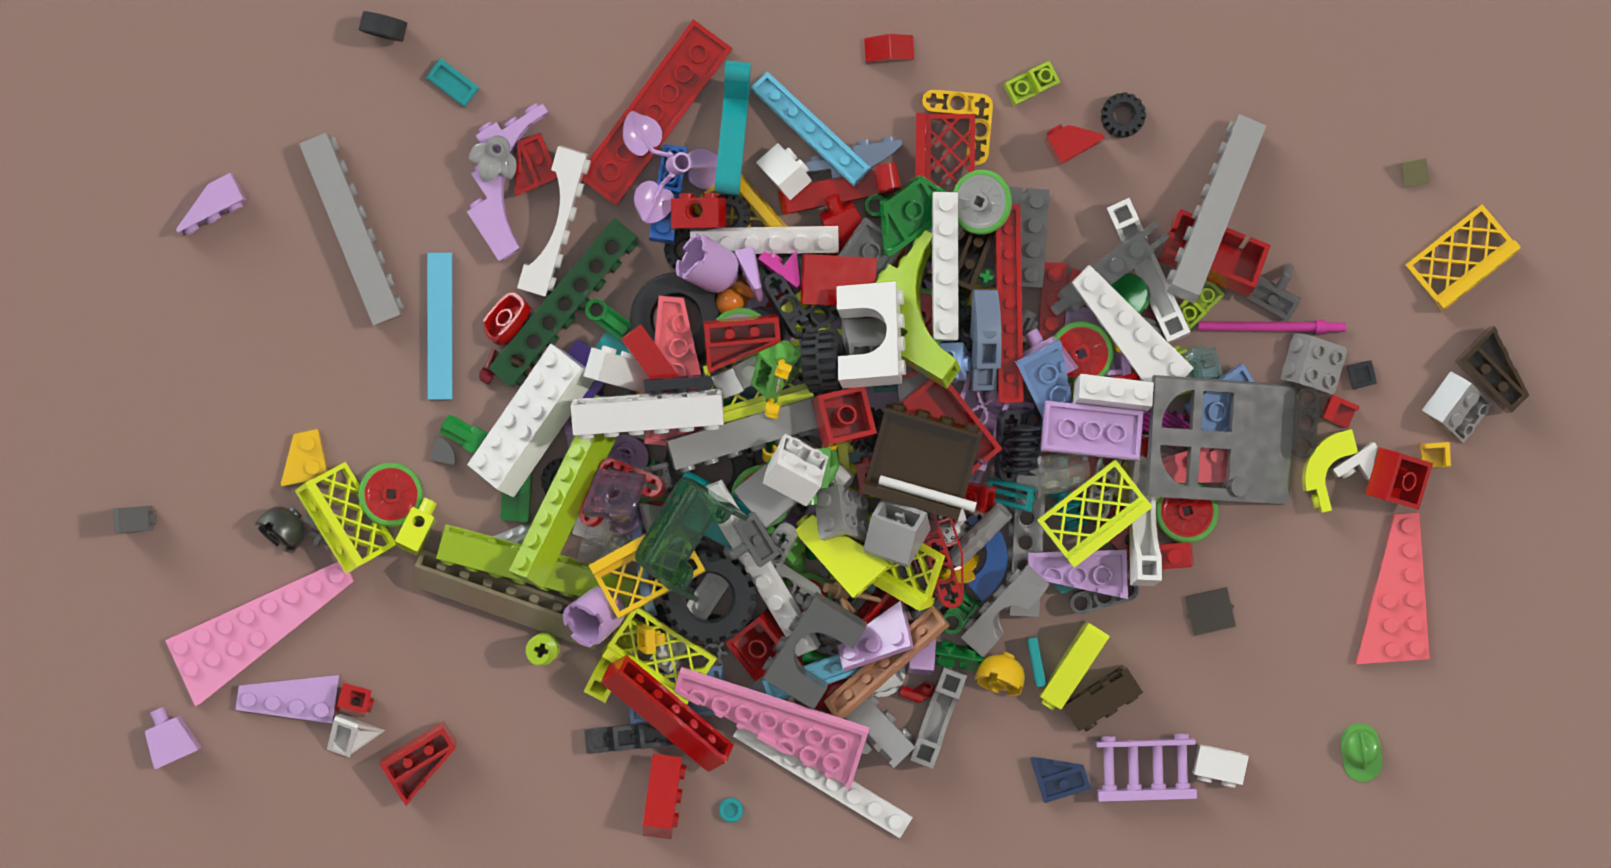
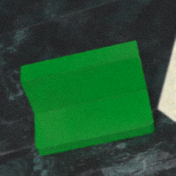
[500,473,533,522]

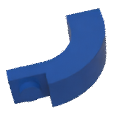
[966,513,1008,601]

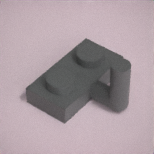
[1245,263,1301,321]
[723,512,780,568]

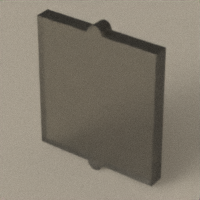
[1185,587,1236,636]

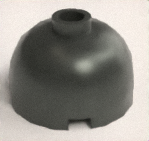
[255,506,305,554]

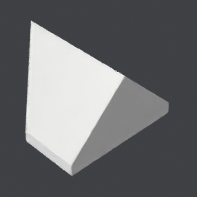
[327,714,386,758]

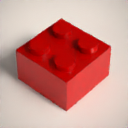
[811,387,877,448]
[1365,447,1433,510]

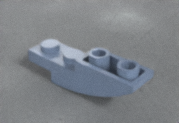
[805,136,902,179]
[970,289,1002,391]

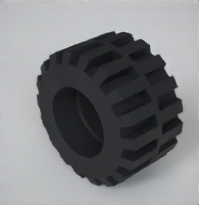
[801,328,845,393]

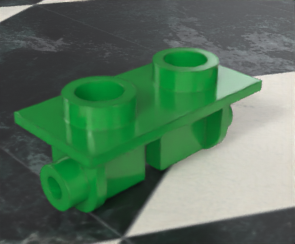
[935,641,984,671]

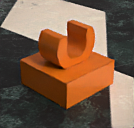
[730,273,754,305]

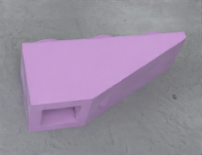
[176,173,247,235]

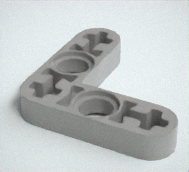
[770,523,822,605]

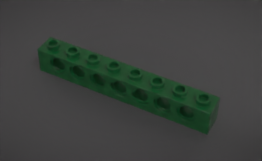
[489,217,638,387]

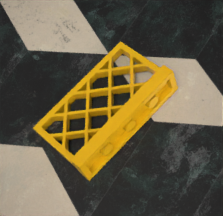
[695,173,788,274]
[1405,204,1521,312]
[589,517,705,619]

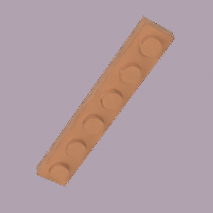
[824,605,950,719]

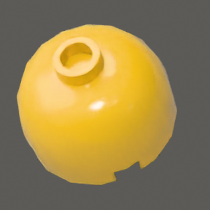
[975,652,1025,696]

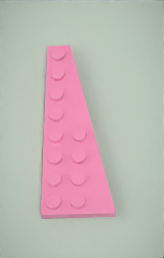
[165,562,354,706]
[674,667,870,789]

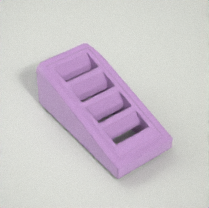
[734,247,764,302]

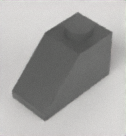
[113,506,157,533]

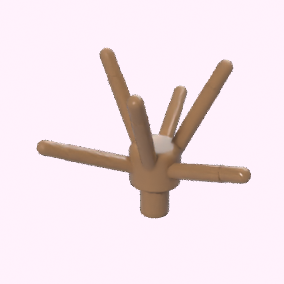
[823,581,881,616]

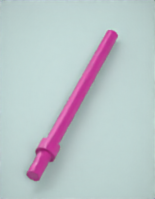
[1198,320,1346,335]

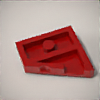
[514,133,558,196]

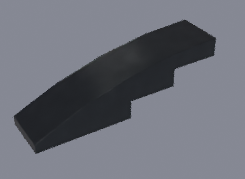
[584,723,675,754]

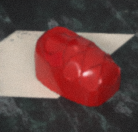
[483,292,531,346]

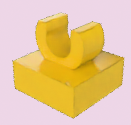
[637,624,666,654]

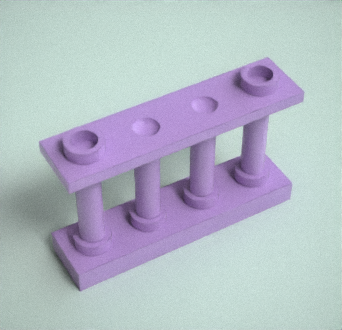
[1095,733,1197,802]

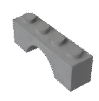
[961,565,1049,657]
[909,666,967,769]

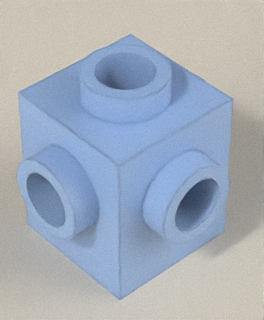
[939,343,971,383]

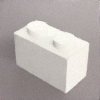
[756,143,812,200]
[1192,744,1249,788]

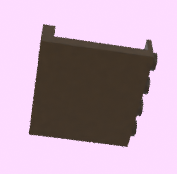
[862,402,983,520]

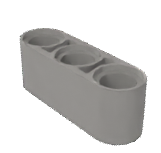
[1085,457,1121,518]

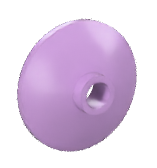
[606,433,649,474]

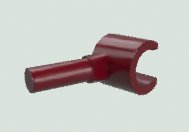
[479,349,497,385]

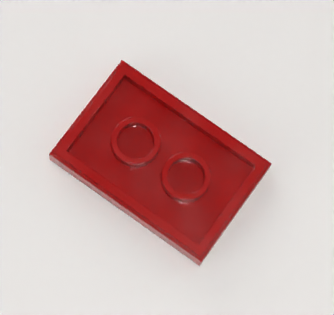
[801,254,877,306]

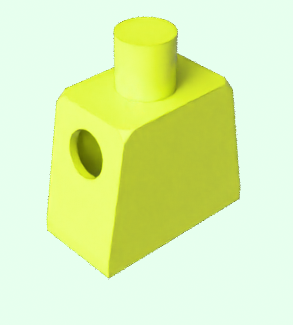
[395,498,437,557]

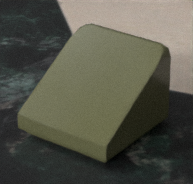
[1399,158,1429,188]

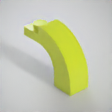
[1302,429,1358,513]
[584,614,645,703]

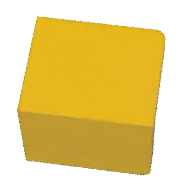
[1420,442,1451,468]

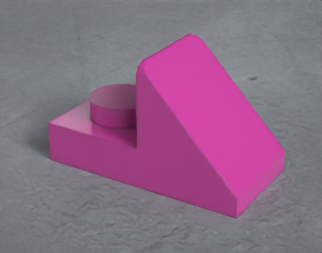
[758,251,801,292]

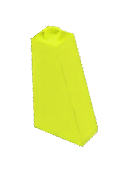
[796,515,893,598]
[1039,621,1110,710]

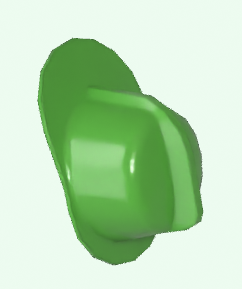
[1341,724,1383,782]

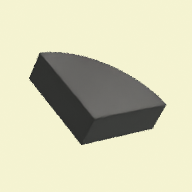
[431,436,456,465]

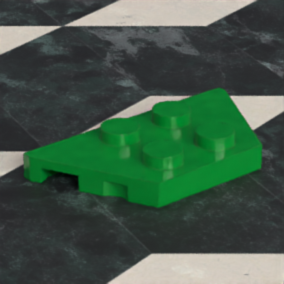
[880,175,947,257]

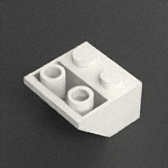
[763,434,828,506]

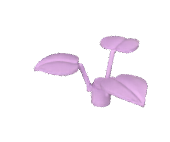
[623,111,718,223]

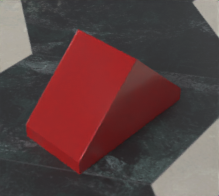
[864,34,914,63]

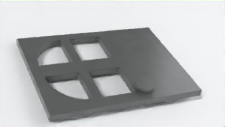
[1145,375,1296,504]

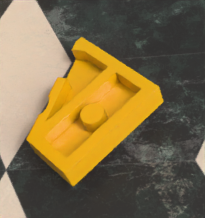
[281,429,328,487]

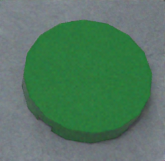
[1110,273,1151,315]

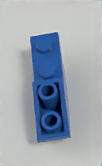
[649,144,687,244]

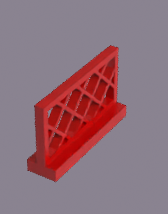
[915,113,976,187]

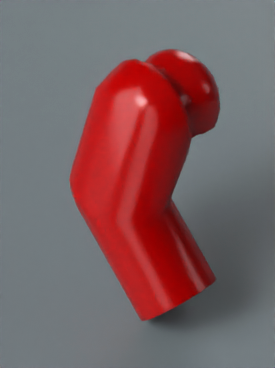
[898,681,935,703]

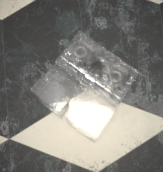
[576,512,632,575]

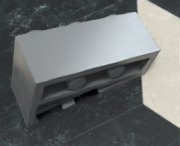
[846,694,915,768]

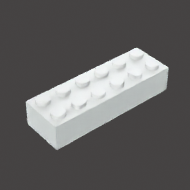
[467,344,595,497]
[571,389,724,439]

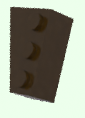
[922,229,995,298]
[1455,326,1530,413]
[1063,665,1143,732]

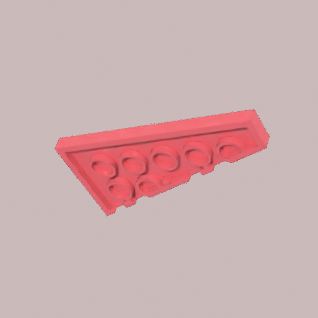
[644,295,704,446]
[1355,512,1430,664]

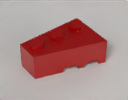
[703,314,781,374]
[380,721,457,806]

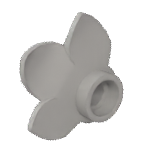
[469,135,517,182]

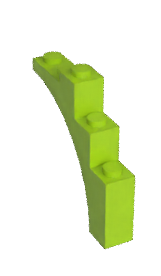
[876,230,961,389]

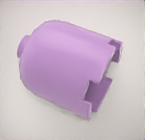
[676,234,739,293]
[563,586,625,647]

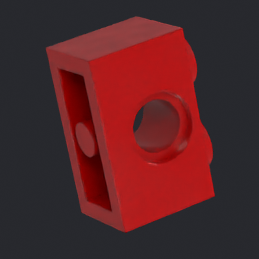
[671,193,726,228]

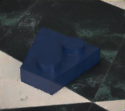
[1030,756,1091,803]

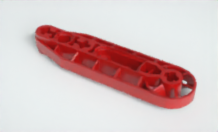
[913,510,964,609]

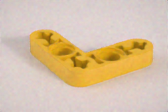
[922,90,993,166]

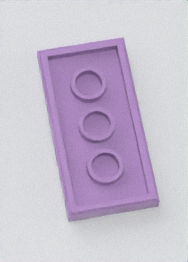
[1040,401,1143,461]

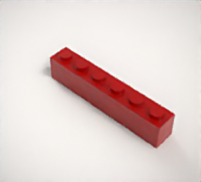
[600,654,734,772]

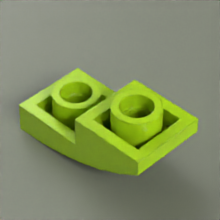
[1003,60,1060,106]
[1179,281,1226,330]

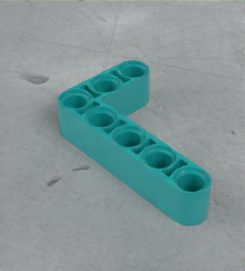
[714,60,751,195]

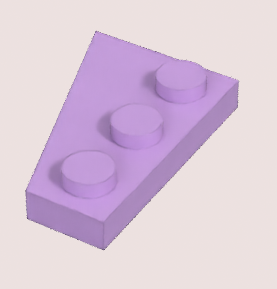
[838,601,914,671]

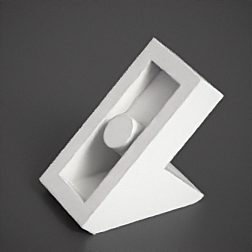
[712,355,757,399]
[1330,442,1377,480]

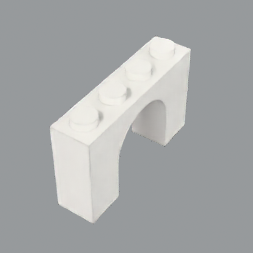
[837,281,906,388]

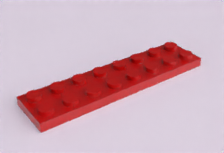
[581,19,733,206]

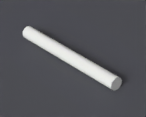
[878,475,977,512]

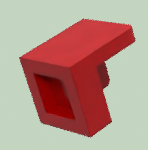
[1320,395,1360,428]

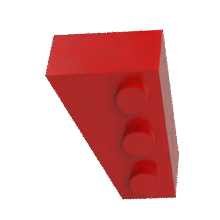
[642,754,686,839]

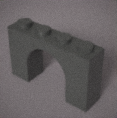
[762,591,867,709]

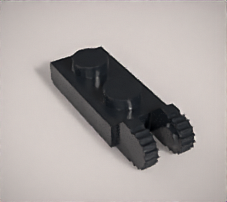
[643,374,714,395]

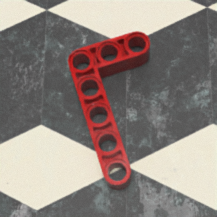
[778,162,901,215]

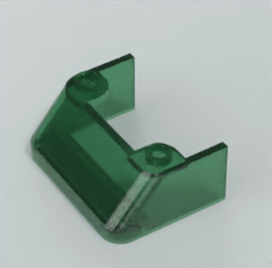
[635,477,749,602]

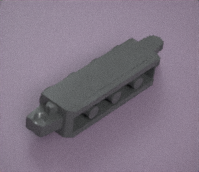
[1050,220,1169,316]

